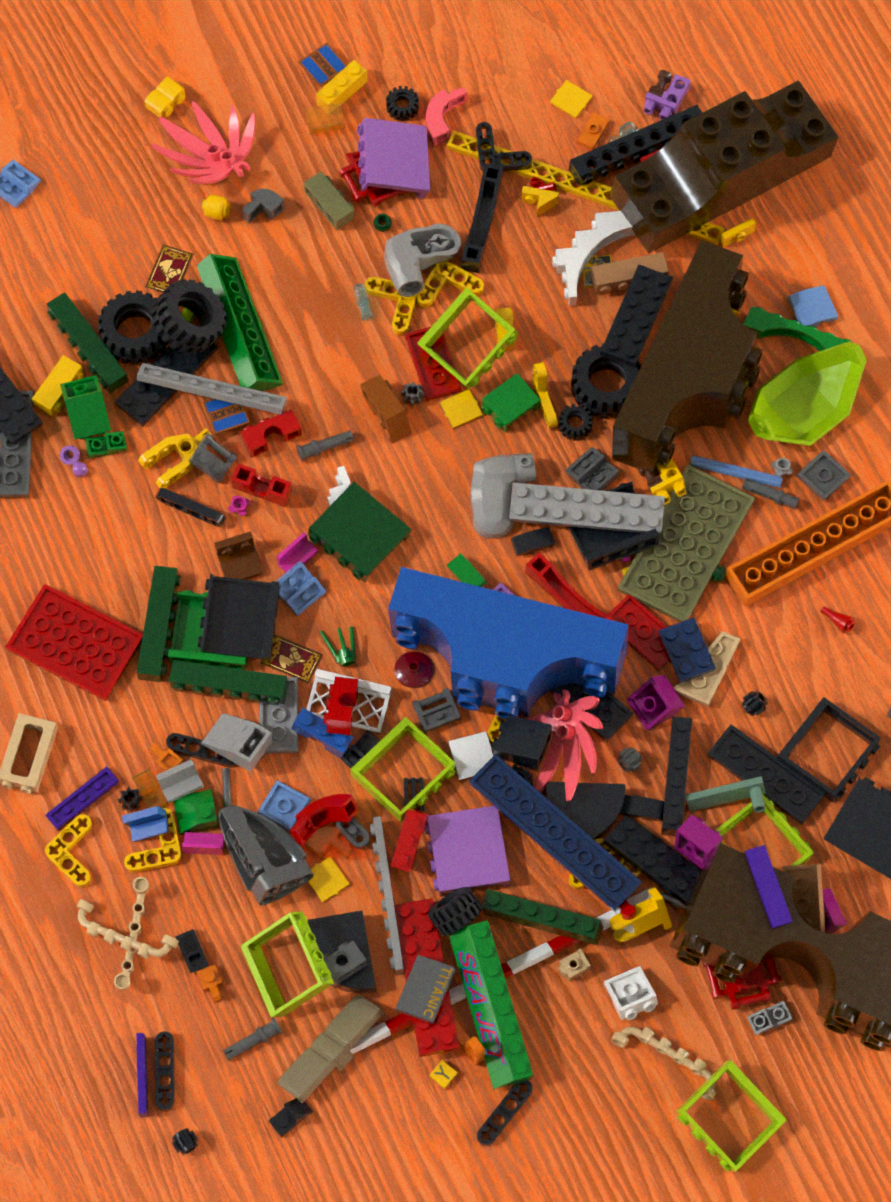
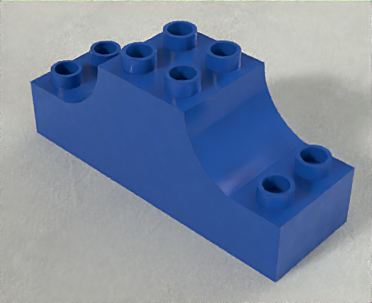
[388,567,628,719]

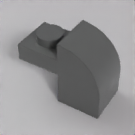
[243,189,285,223]

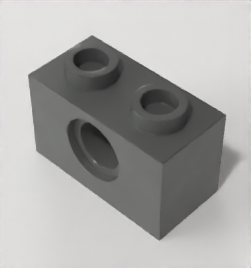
[323,941,367,987]

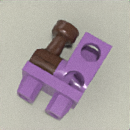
[644,70,691,120]

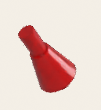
[820,606,855,634]

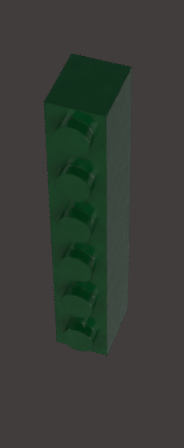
[46,292,129,393]
[137,565,181,682]
[169,660,289,705]
[482,889,604,946]

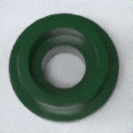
[373,214,392,232]
[712,564,726,583]

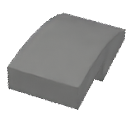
[747,1001,793,1035]

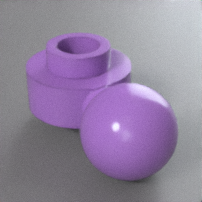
[60,445,88,477]

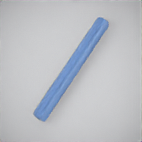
[690,455,783,488]

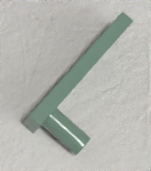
[685,776,766,813]

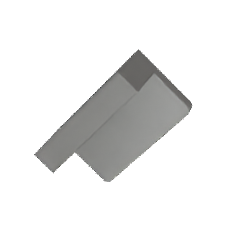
[156,759,204,803]

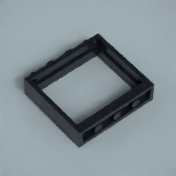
[777,697,881,802]

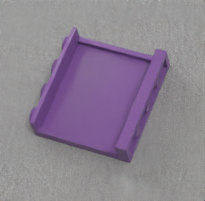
[357,118,430,199]
[425,806,510,897]

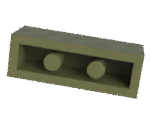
[304,172,355,230]

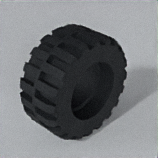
[152,279,227,354]
[98,290,168,365]
[571,344,641,418]

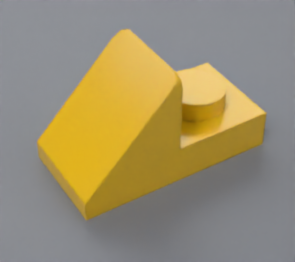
[521,186,559,216]

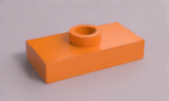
[577,112,610,150]

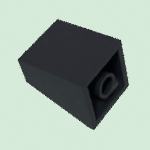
[491,715,552,772]

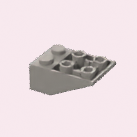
[201,713,272,772]

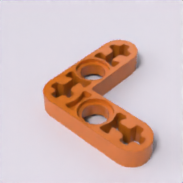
[454,1019,485,1065]

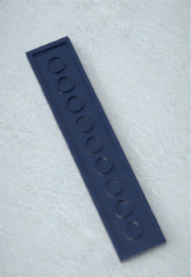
[469,754,642,912]

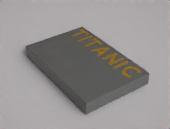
[395,955,456,1024]

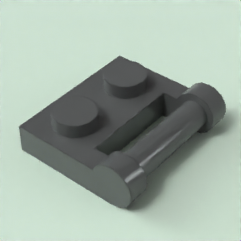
[189,433,238,483]
[412,688,461,733]

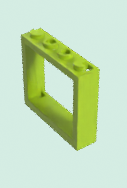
[417,287,519,389]
[350,717,456,822]
[716,794,813,866]
[241,911,334,1018]
[675,1060,786,1172]

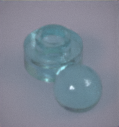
[609,122,638,143]

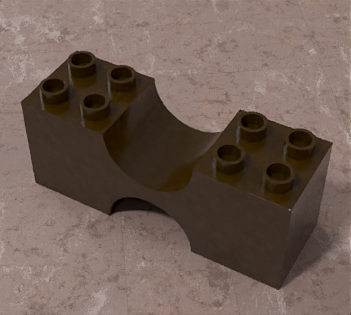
[669,843,891,1051]

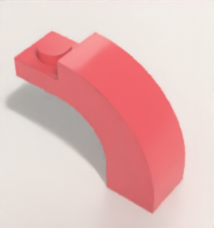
[426,87,467,146]

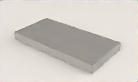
[259,677,298,754]

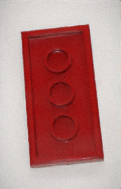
[405,326,462,401]
[607,595,670,672]

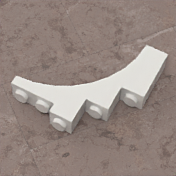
[552,211,635,306]

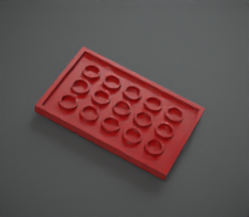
[5,584,143,701]

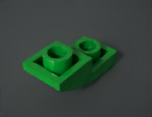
[85,431,127,458]
[446,553,487,587]

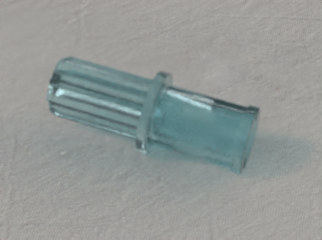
[354,283,373,320]

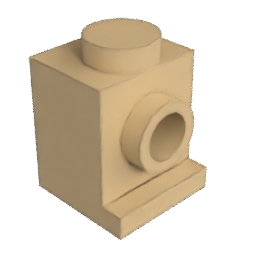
[558,948,591,981]

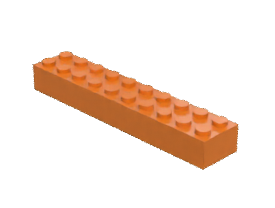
[725,480,891,607]

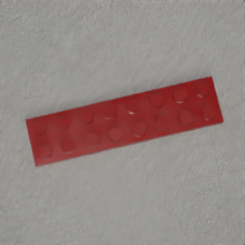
[394,898,459,1057]

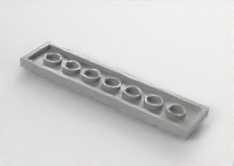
[509,483,665,535]

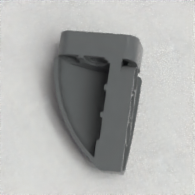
[218,805,314,906]

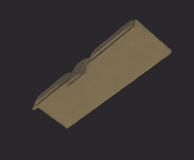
[277,994,384,1103]

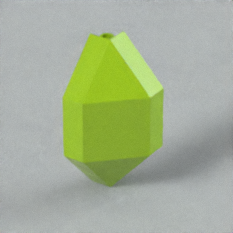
[748,342,867,446]

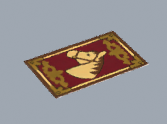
[145,244,193,293]
[261,634,323,683]

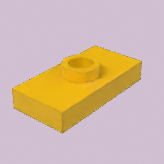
[720,218,756,247]

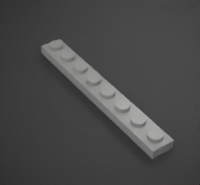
[137,363,287,414]
[370,816,404,975]

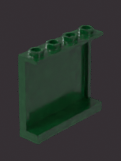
[308,482,411,583]

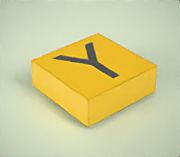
[429,1060,458,1089]

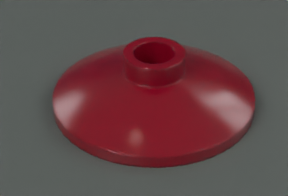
[394,651,433,688]

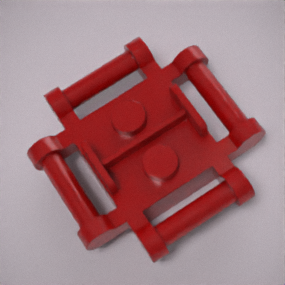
[339,151,407,208]
[702,958,782,1010]

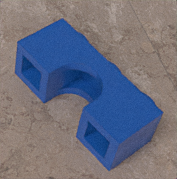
[291,708,353,758]

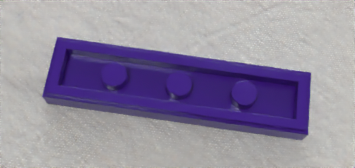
[45,767,120,831]
[744,845,793,929]
[136,1033,148,1118]

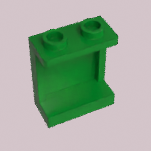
[481,373,541,432]

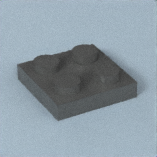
[797,450,851,502]

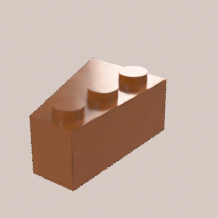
[360,375,412,443]

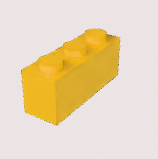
[316,60,367,115]
[32,355,84,417]

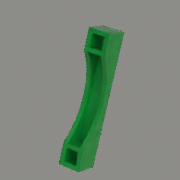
[744,306,853,351]

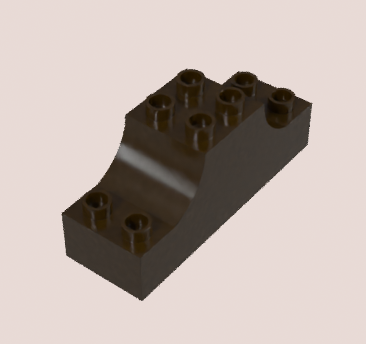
[610,80,839,254]
[612,240,763,474]

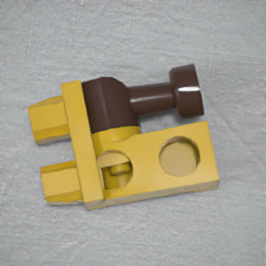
[637,458,687,505]

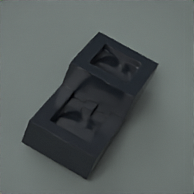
[510,527,555,556]
[340,730,380,768]
[620,795,664,821]
[175,929,209,973]

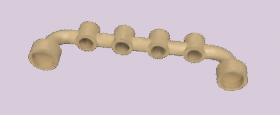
[114,877,149,991]
[76,899,179,959]
[611,1027,716,1101]

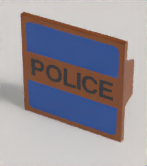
[298,43,347,87]
[203,398,250,435]

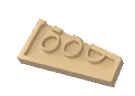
[674,631,740,707]

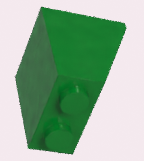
[60,375,111,439]

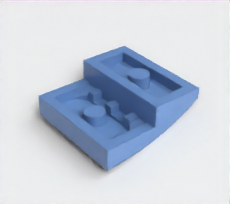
[0,160,41,208]
[788,285,838,327]
[276,561,326,616]

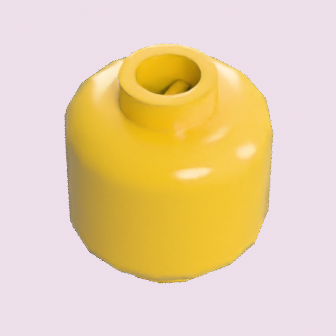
[202,194,230,220]

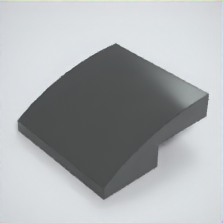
[565,447,620,491]

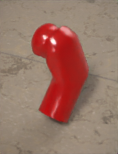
[530,177,557,191]

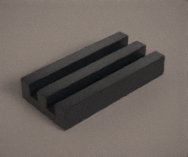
[404,777,425,812]

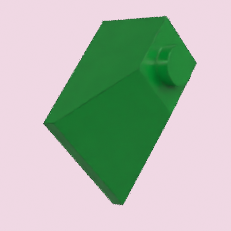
[174,789,219,835]

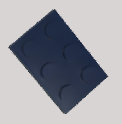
[658,618,716,683]

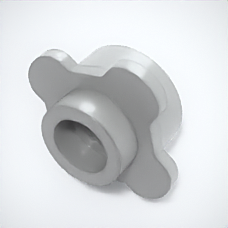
[771,458,793,476]

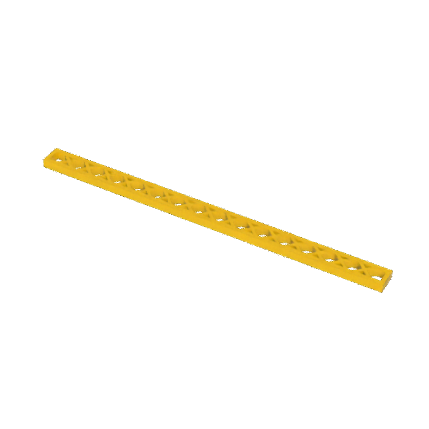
[447,130,725,246]

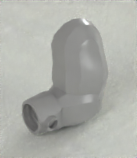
[384,223,461,297]
[470,453,536,539]

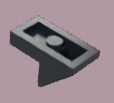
[268,1098,313,1138]

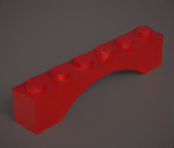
[525,552,614,621]

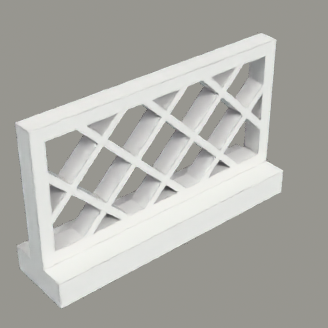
[307,669,392,734]

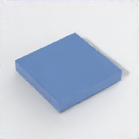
[257,780,311,833]

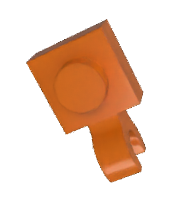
[149,743,183,771]
[196,965,223,1002]

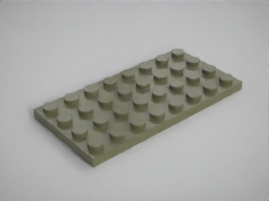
[617,465,755,622]

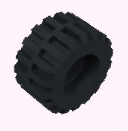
[428,887,482,936]

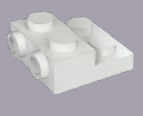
[604,966,658,1020]

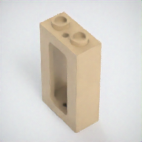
[0,713,58,794]

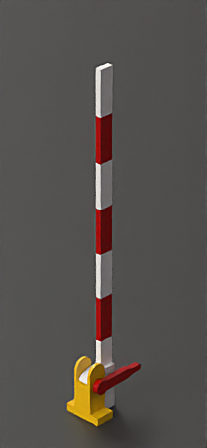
[350,887,672,1054]

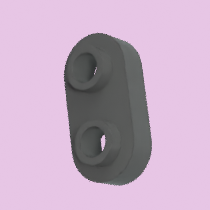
[336,817,369,849]

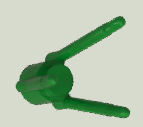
[320,626,357,667]

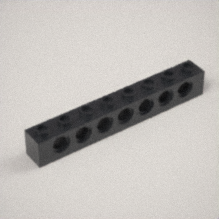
[569,105,702,186]

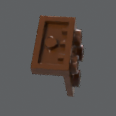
[214,531,263,579]

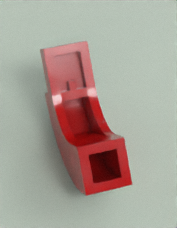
[290,794,359,846]

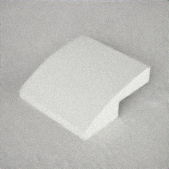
[448,731,493,780]

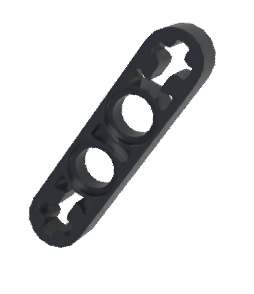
[156,488,226,527]
[166,733,237,768]
[155,1031,175,1111]
[477,1080,533,1147]

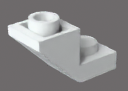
[327,466,351,505]

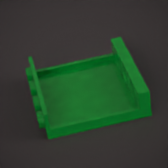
[168,590,248,670]

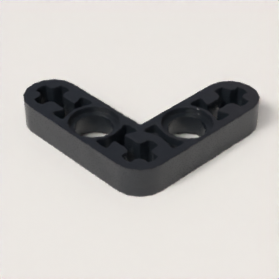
[476,122,532,172]

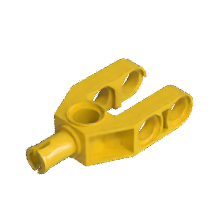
[138,428,212,488]

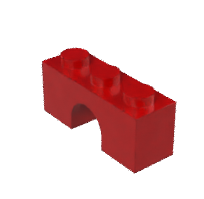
[240,409,302,458]
[231,463,292,507]
[323,677,358,735]
[391,808,429,872]

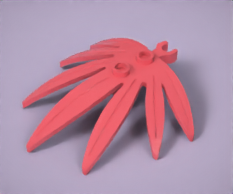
[151,101,256,184]
[528,690,603,801]

